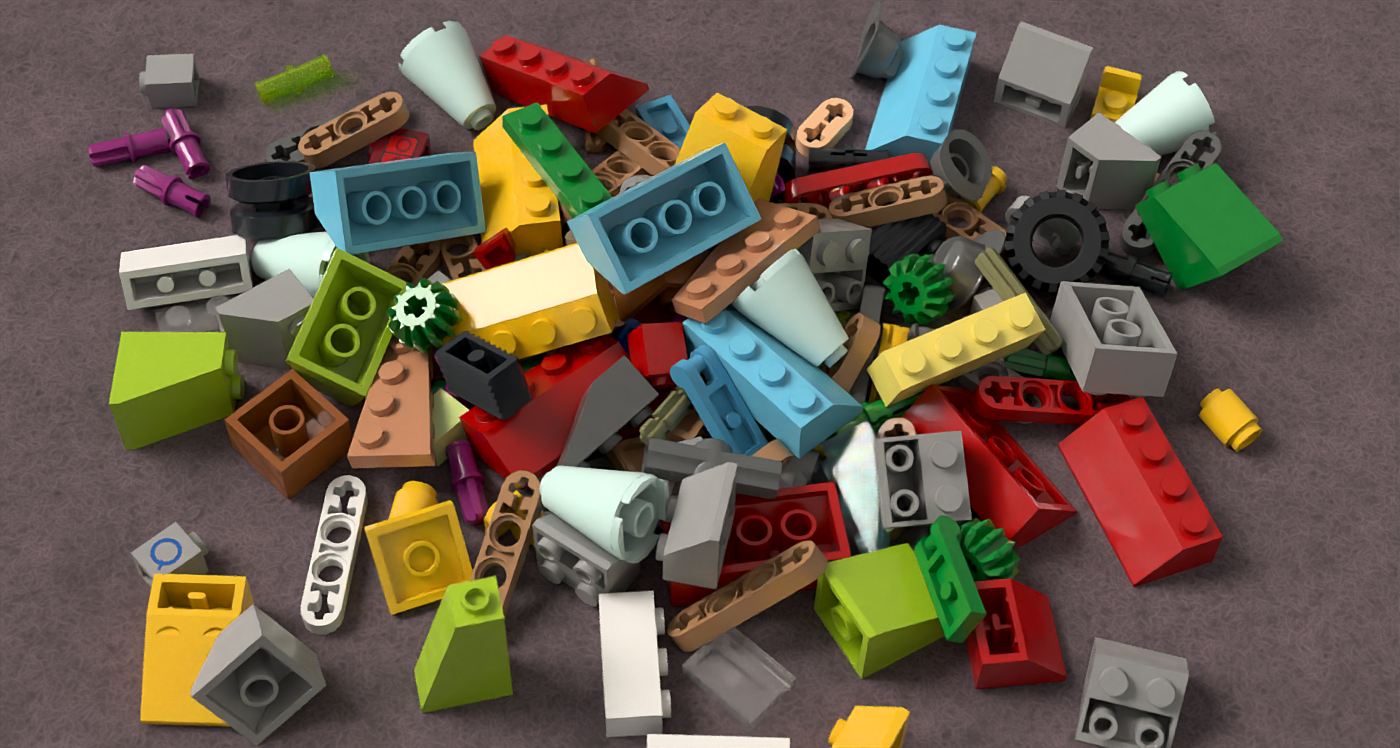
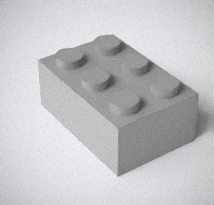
[1050,281,1177,398]

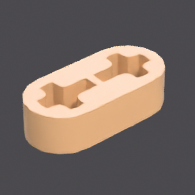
[796,98,853,158]

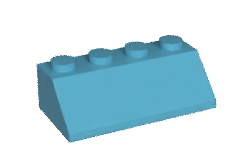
[865,25,976,164]
[567,142,761,294]
[310,151,486,255]
[683,302,863,459]

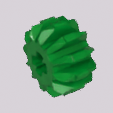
[882,253,956,325]
[387,277,462,354]
[957,518,1021,582]

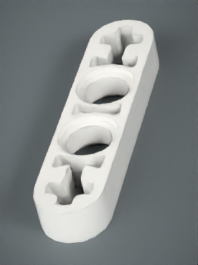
[301,475,368,635]

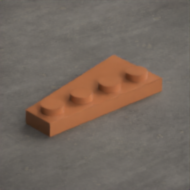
[672,198,821,323]
[347,335,435,468]

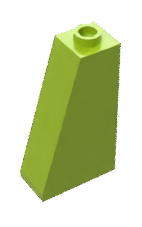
[414,576,513,713]

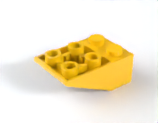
[140,574,254,727]

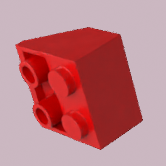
[965,578,1067,689]

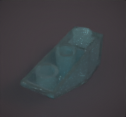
[820,420,890,554]

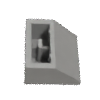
[994,21,1093,128]
[1056,113,1161,210]
[797,218,872,311]
[872,431,972,529]
[532,513,641,607]
[1075,637,1189,748]

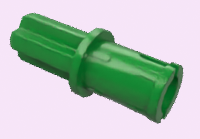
[1003,348,1077,381]

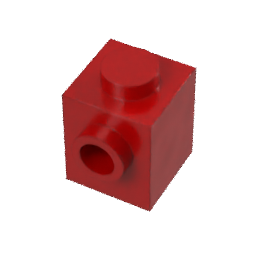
[627,322,688,390]

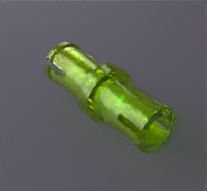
[254,53,335,105]

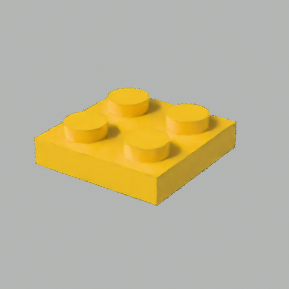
[364,500,473,615]

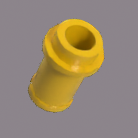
[961,166,1007,213]

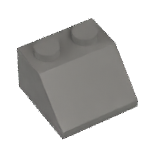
[215,268,313,369]
[656,462,737,589]
[190,604,326,746]

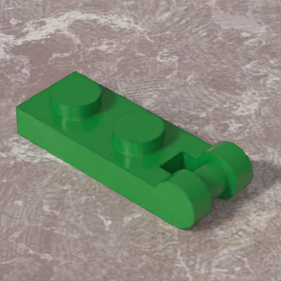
[914,515,986,643]

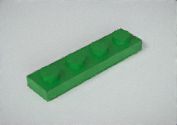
[502,102,612,218]

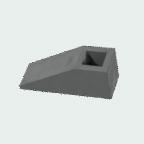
[557,356,659,468]

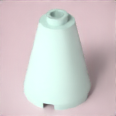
[398,21,496,130]
[1115,71,1216,156]
[250,231,370,298]
[732,248,849,368]
[540,465,670,563]

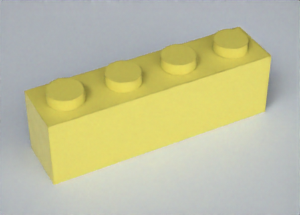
[866,292,1046,407]

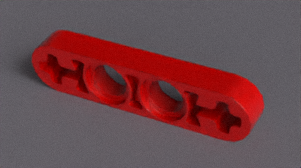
[780,153,933,210]
[971,376,1131,425]

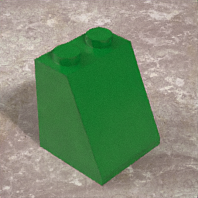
[1134,163,1283,290]

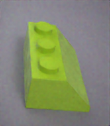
[286,248,406,406]

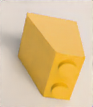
[674,93,787,202]

